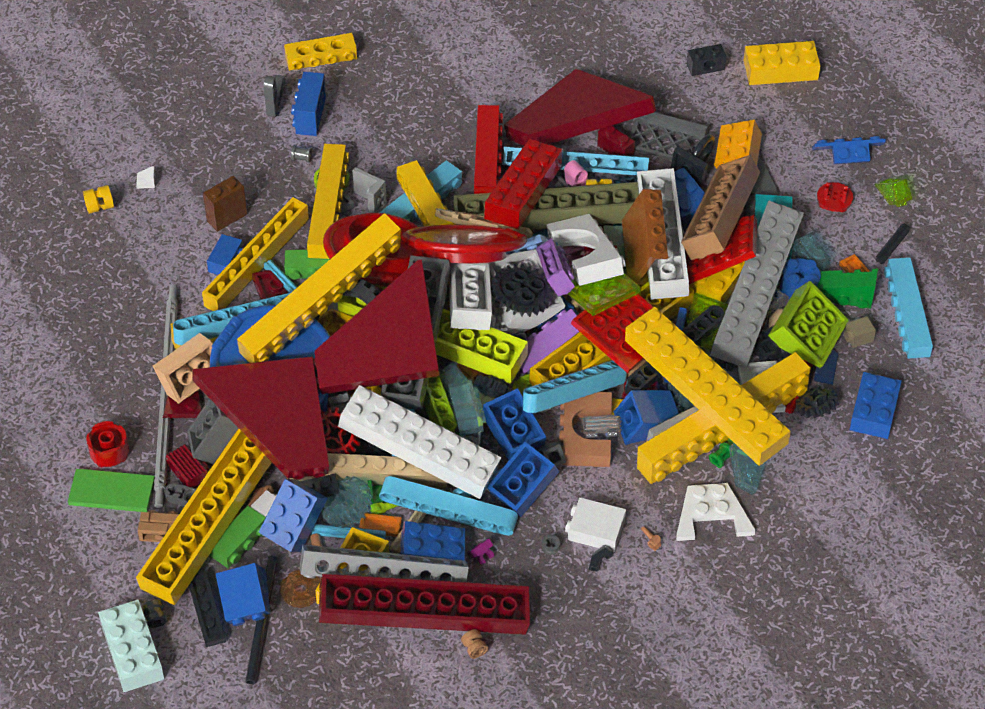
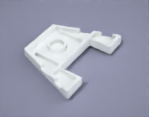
[676,483,755,541]

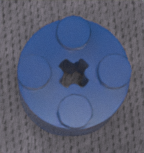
[779,258,821,299]

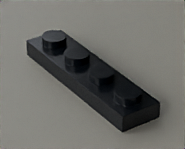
[188,570,226,647]

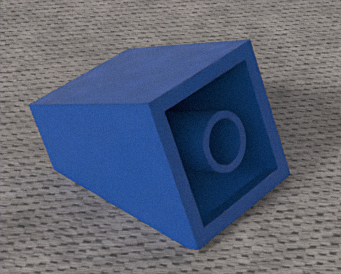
[613,390,679,445]
[216,563,270,626]

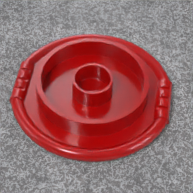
[323,213,423,286]
[401,225,527,263]

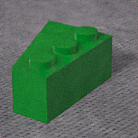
[817,269,878,309]

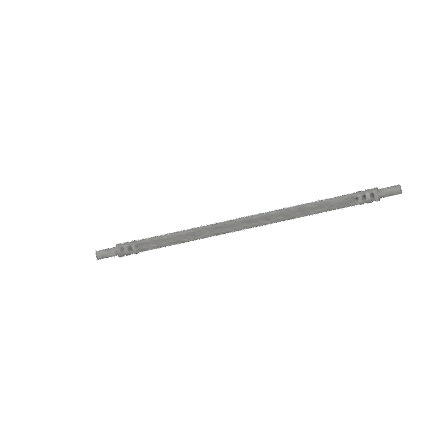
[154,285,178,508]

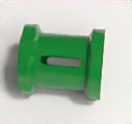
[709,442,735,468]

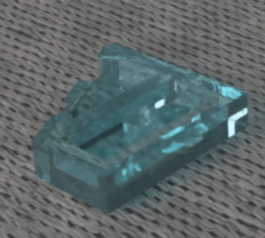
[729,443,765,495]

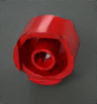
[86,421,129,468]

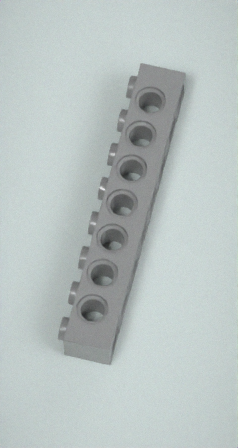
[299,544,469,583]

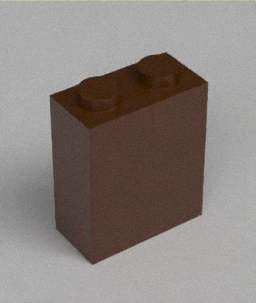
[203,176,247,232]

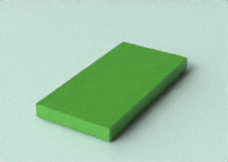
[68,469,155,512]

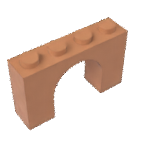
[559,392,612,467]

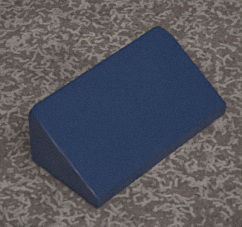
[814,350,838,385]

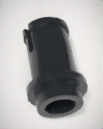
[369,444,392,457]

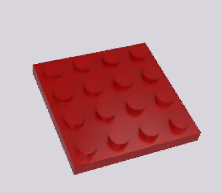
[686,215,757,284]
[571,280,653,373]

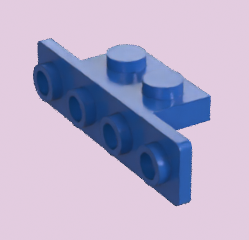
[812,136,886,165]

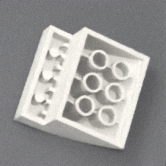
[489,249,565,335]

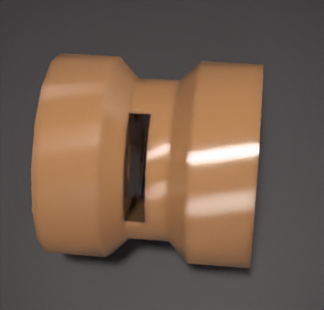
[461,629,488,659]

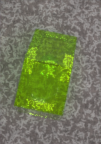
[875,178,912,207]

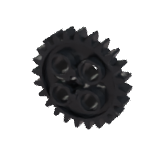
[491,264,554,317]

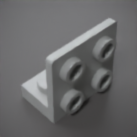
[353,167,387,213]

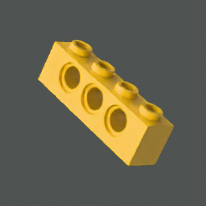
[284,33,357,71]

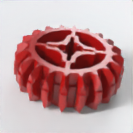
[321,407,360,454]

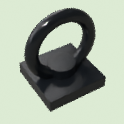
[670,134,715,188]

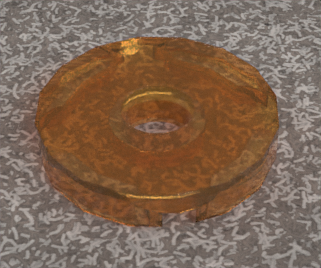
[280,570,320,608]

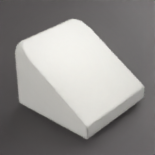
[136,166,156,189]

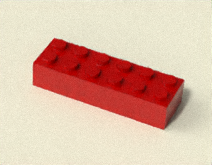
[474,105,503,194]
[484,139,563,230]

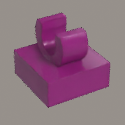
[467,539,494,564]

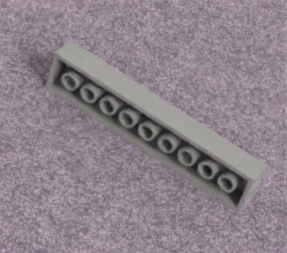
[710,201,804,368]

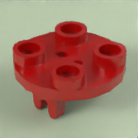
[817,182,853,212]

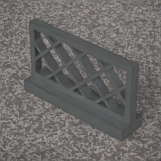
[629,112,707,161]

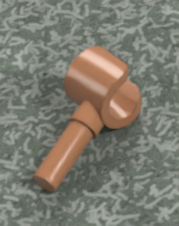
[641,526,661,551]

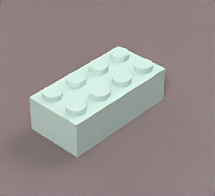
[98,600,164,692]

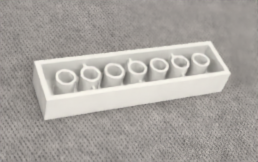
[637,168,689,299]
[338,385,501,499]

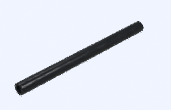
[245,555,278,685]

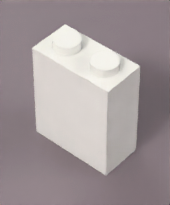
[565,498,626,552]

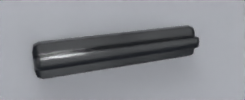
[875,223,910,264]

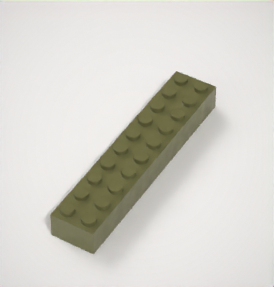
[454,182,639,230]

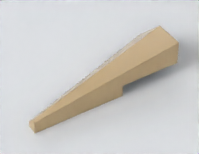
[435,208,533,239]

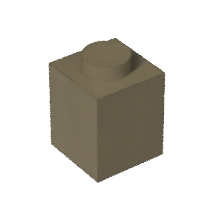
[844,316,876,348]

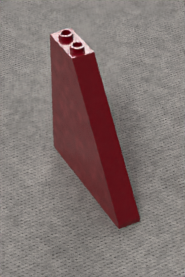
[504,69,656,146]
[313,259,440,394]
[192,357,329,480]

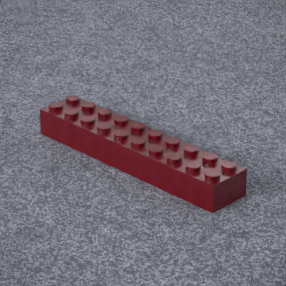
[319,574,530,635]

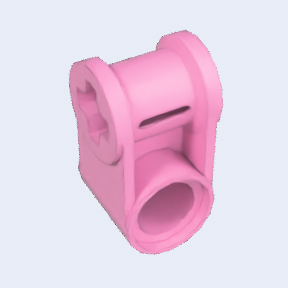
[564,160,588,187]

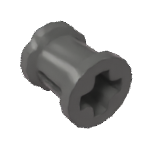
[291,145,312,163]

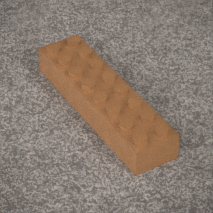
[681,155,760,260]

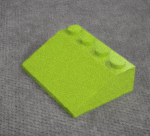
[768,281,849,368]

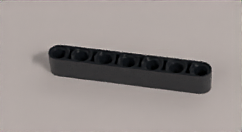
[625,305,724,395]

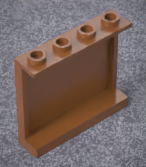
[622,189,668,288]

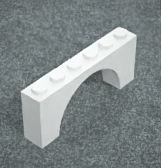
[547,214,625,285]

